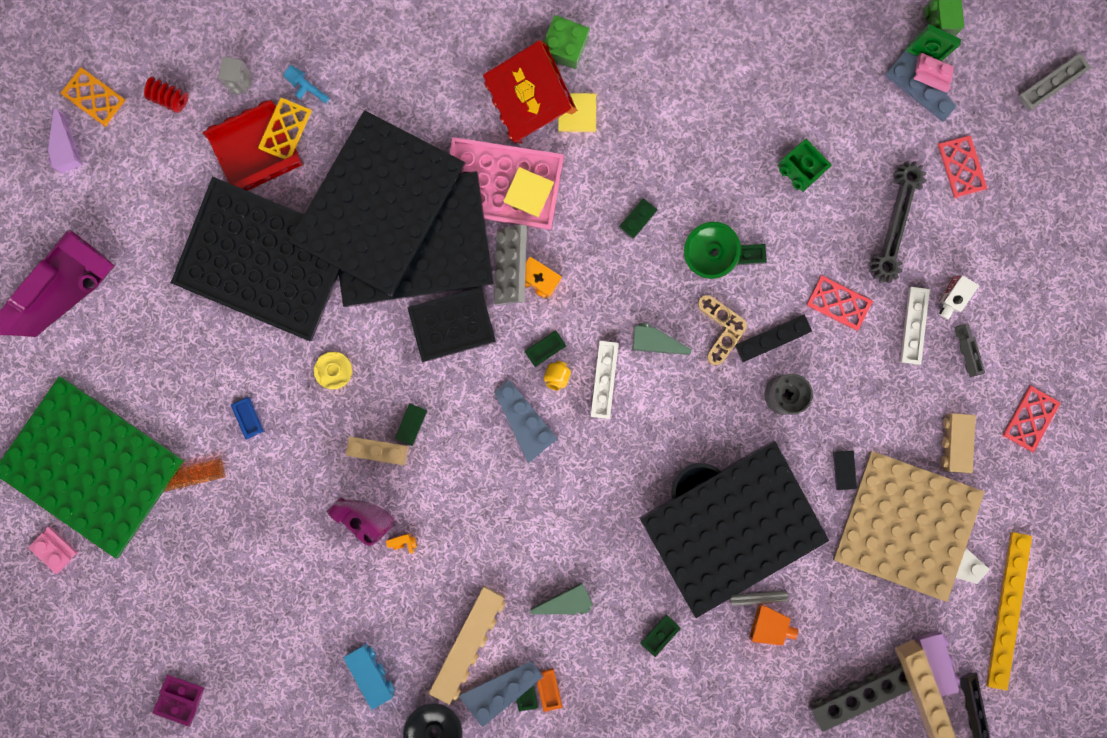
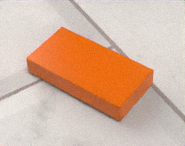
[537,668,563,712]

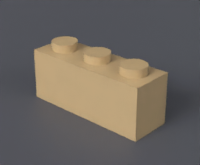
[941,413,976,473]
[345,436,409,465]

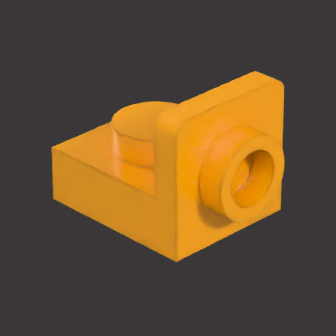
[386,533,417,554]

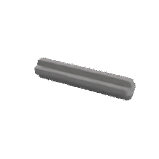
[730,591,788,606]

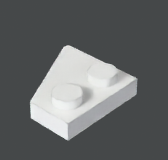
[956,548,990,584]

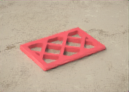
[938,135,987,198]
[807,275,873,331]
[1003,385,1060,452]

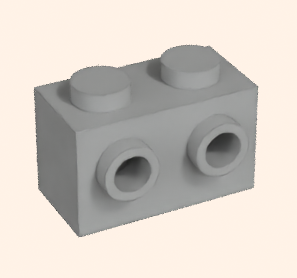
[218,56,252,95]

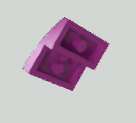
[152,674,205,727]

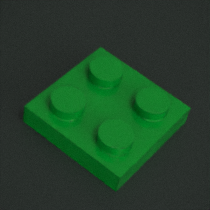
[905,24,961,61]

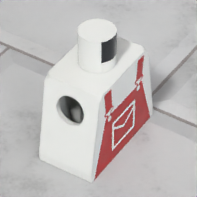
[938,275,979,320]

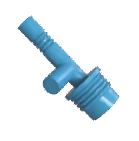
[283,65,330,104]

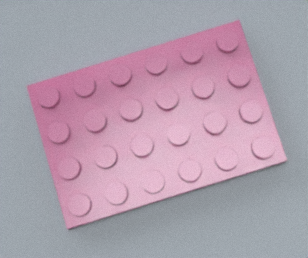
[449,137,564,230]

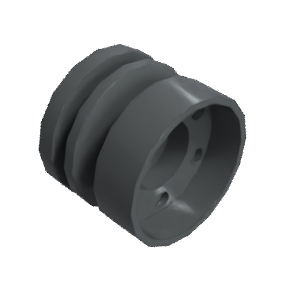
[764,374,813,415]

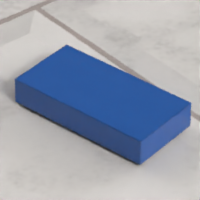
[231,397,265,440]

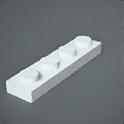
[900,287,930,365]
[591,341,619,419]

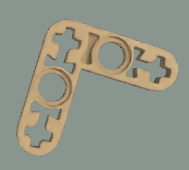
[698,295,747,366]

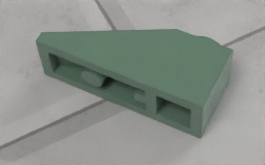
[632,323,691,355]
[530,582,593,615]

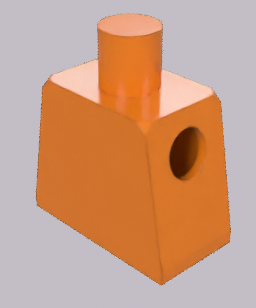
[749,604,799,646]

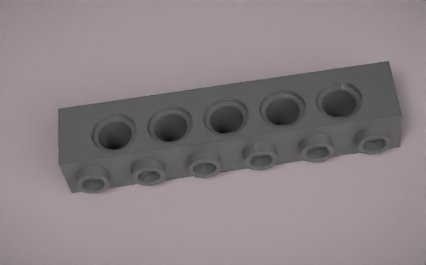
[808,662,911,732]

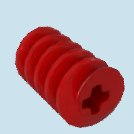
[144,76,188,113]

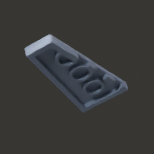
[885,51,957,122]
[495,380,558,463]
[459,661,544,728]

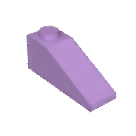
[48,108,83,173]

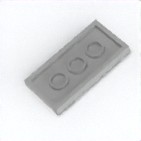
[494,225,527,305]

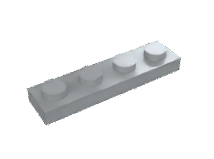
[1018,53,1092,112]

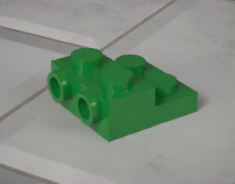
[777,139,832,192]

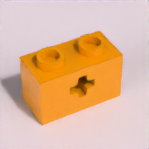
[525,257,562,298]

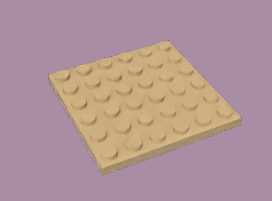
[833,451,985,602]

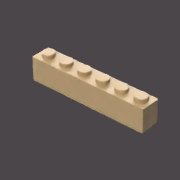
[429,585,506,705]
[895,640,956,738]

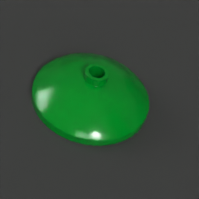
[684,221,741,279]

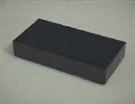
[833,450,857,490]

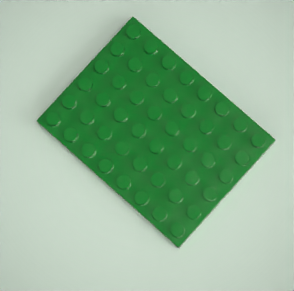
[0,376,185,559]

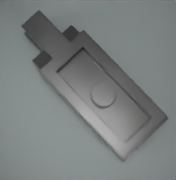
[955,324,985,377]

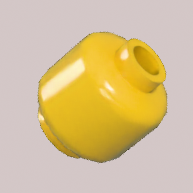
[543,361,571,391]

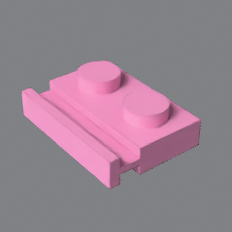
[914,53,954,92]
[28,526,78,574]

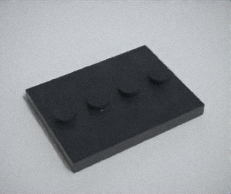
[407,287,496,363]

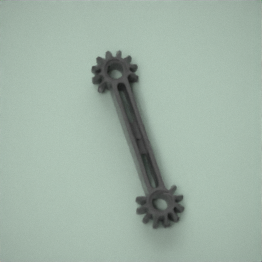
[869,161,927,283]

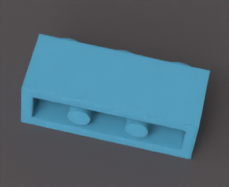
[343,643,395,710]

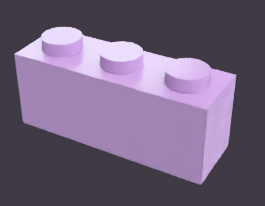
[914,631,960,697]

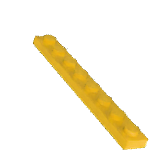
[986,532,1032,691]

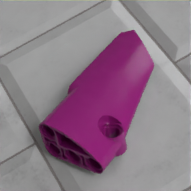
[0,230,114,337]
[326,497,394,546]

